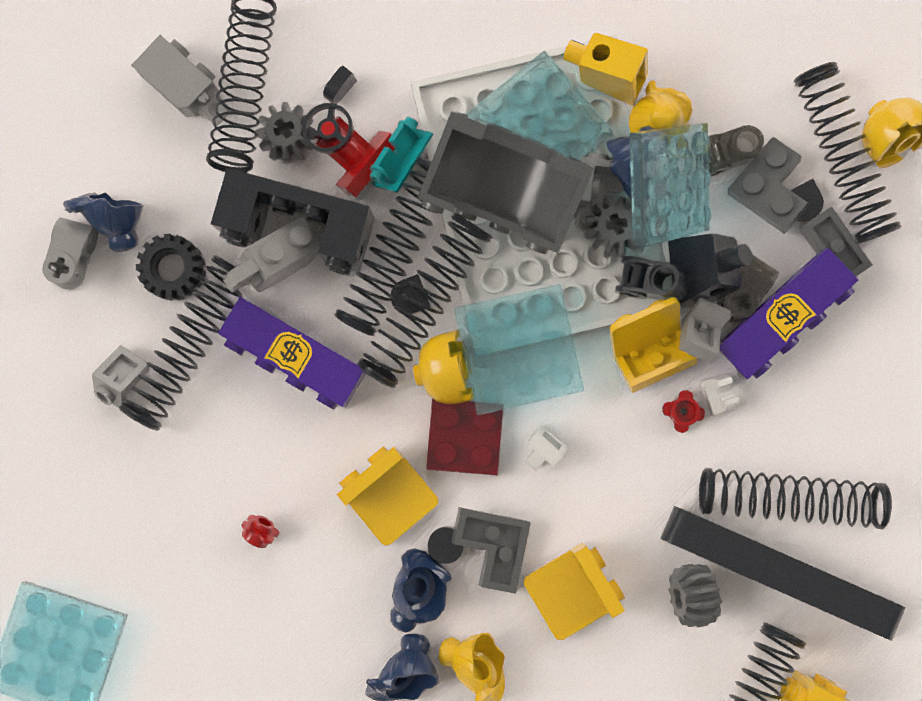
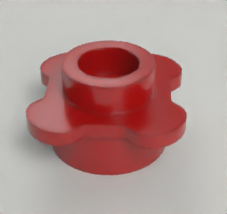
[662,390,705,433]
[241,515,279,548]

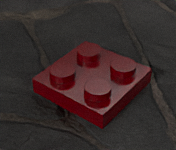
[426,398,504,476]

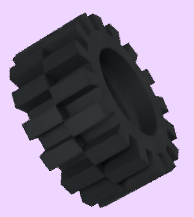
[136,233,206,301]

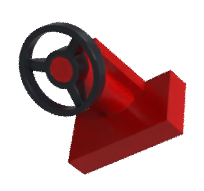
[302,103,395,198]

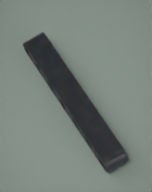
[660,506,906,641]

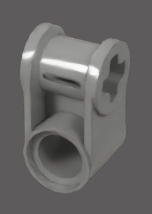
[42,217,98,290]

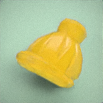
[628,80,693,145]
[438,633,505,701]

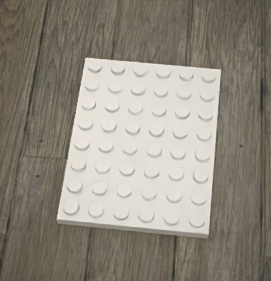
[411,34,685,357]

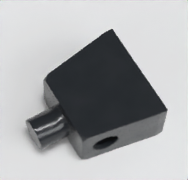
[668,234,753,308]

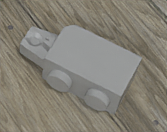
[131,34,230,126]
[223,217,321,293]

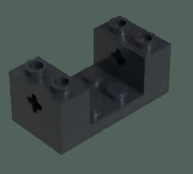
[210,168,375,276]

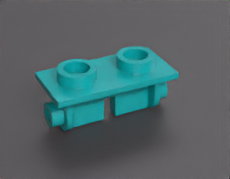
[370,116,434,193]

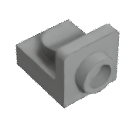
[578,153,614,208]
[92,345,150,408]

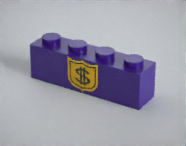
[719,248,859,380]
[218,297,366,410]

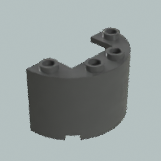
[417,111,594,254]

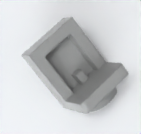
[679,298,731,364]

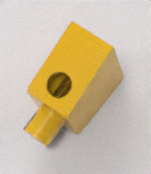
[563,33,648,106]

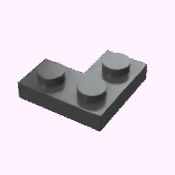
[728,137,808,234]
[790,207,873,278]
[451,507,531,594]

